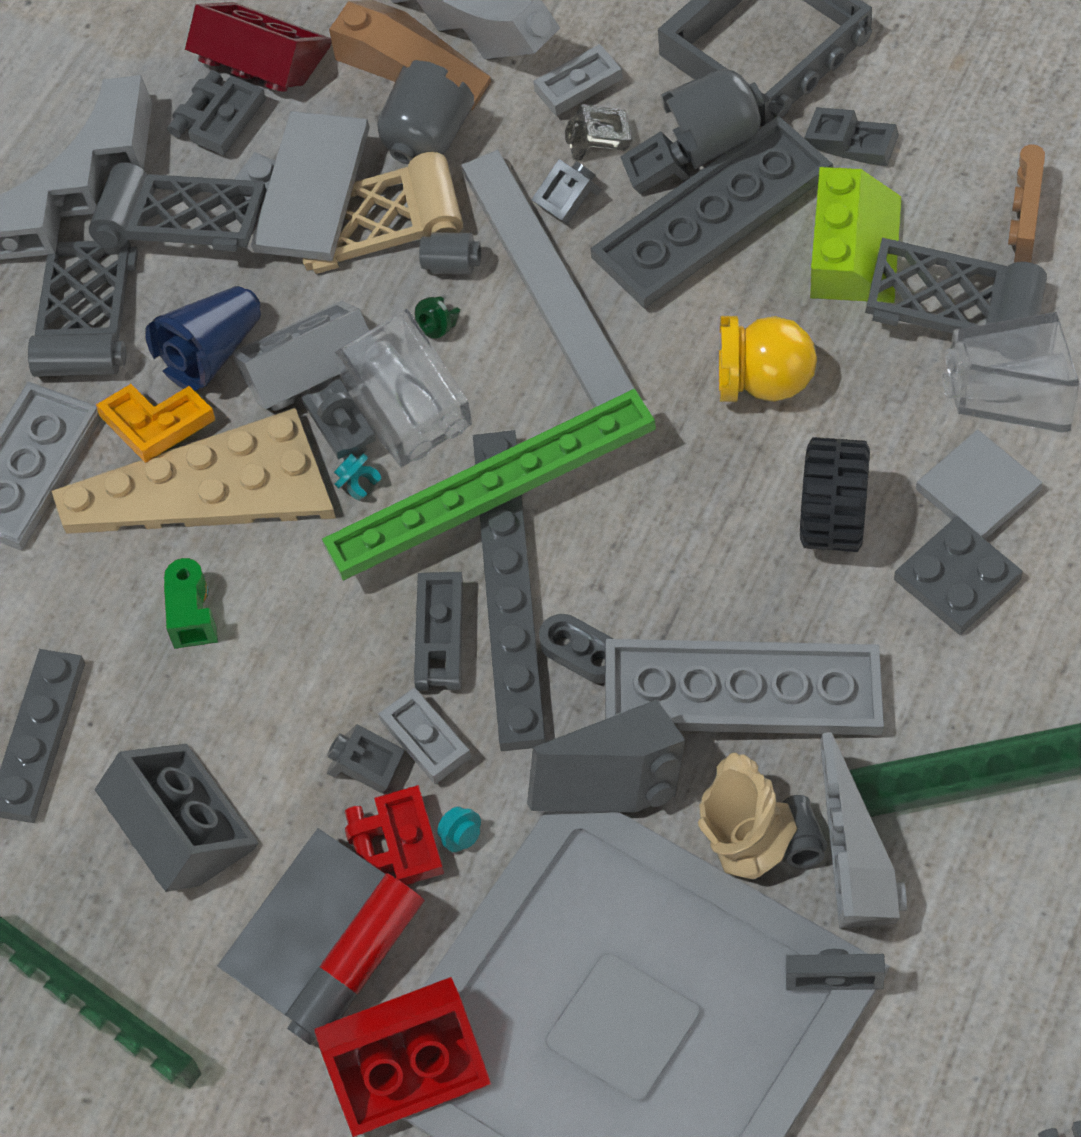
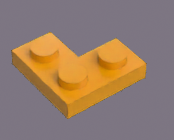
[96,384,215,463]

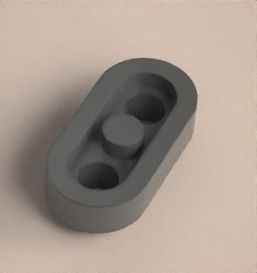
[539,614,613,683]

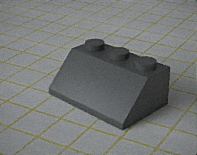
[94,744,259,892]

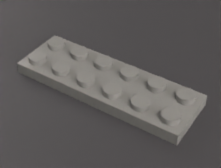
[605,639,884,735]

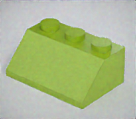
[810,167,901,303]

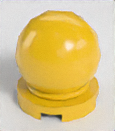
[719,316,817,402]

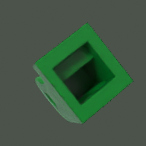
[164,558,218,649]

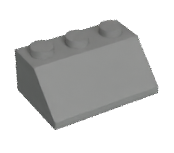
[231,301,380,411]

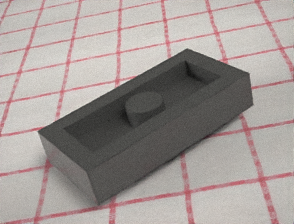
[785,949,885,991]

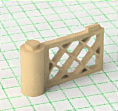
[303,152,463,274]

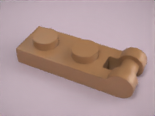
[1008,144,1045,262]

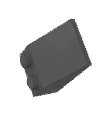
[527,700,685,813]

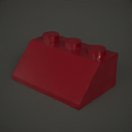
[185,2,332,92]

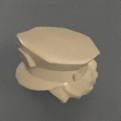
[698,753,797,879]

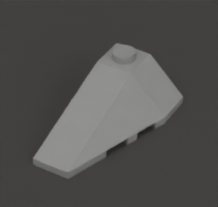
[820,732,907,929]

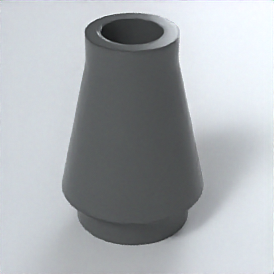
[783,795,827,868]

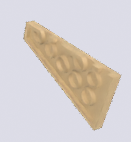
[52,408,336,534]

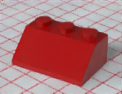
[314,977,491,1137]

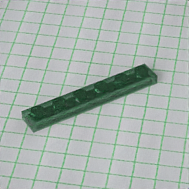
[849,723,1081,817]
[0,916,202,1089]

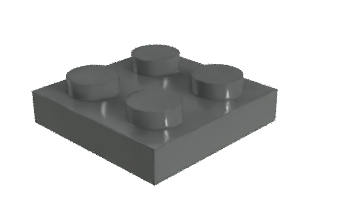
[894,516,1023,635]

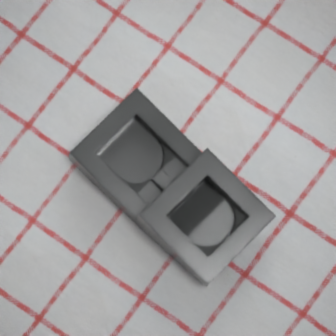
[804,107,899,166]

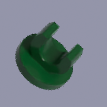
[414,296,461,339]

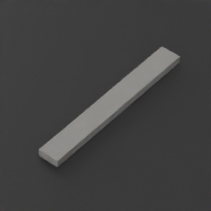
[461,150,634,408]

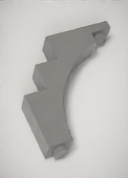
[391,0,560,59]
[0,75,152,260]

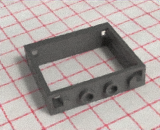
[658,0,873,127]

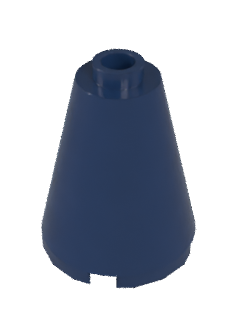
[145,286,261,391]

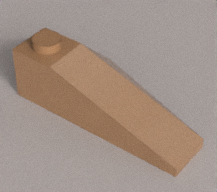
[329,0,491,110]

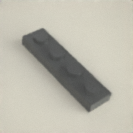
[0,649,85,824]

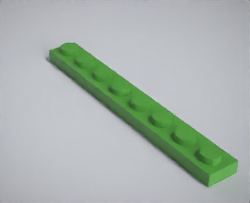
[322,388,656,581]

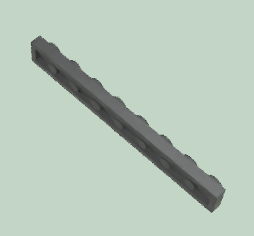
[473,430,546,752]

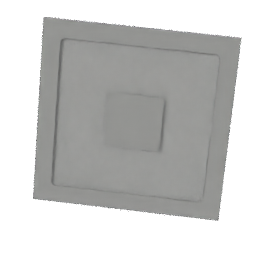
[402,811,890,1137]

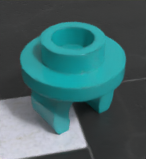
[334,453,381,501]

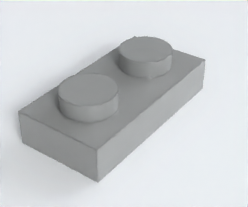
[533,44,623,116]
[378,687,471,784]

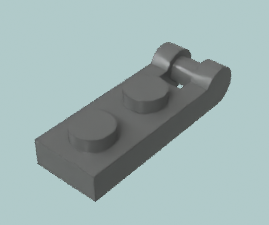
[414,572,463,691]

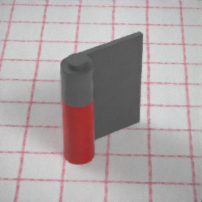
[217,828,425,1045]

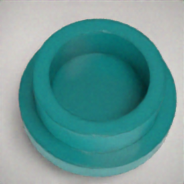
[437,806,481,852]

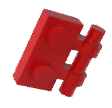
[345,785,444,885]

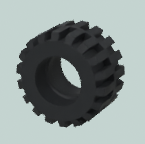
[800,437,870,552]

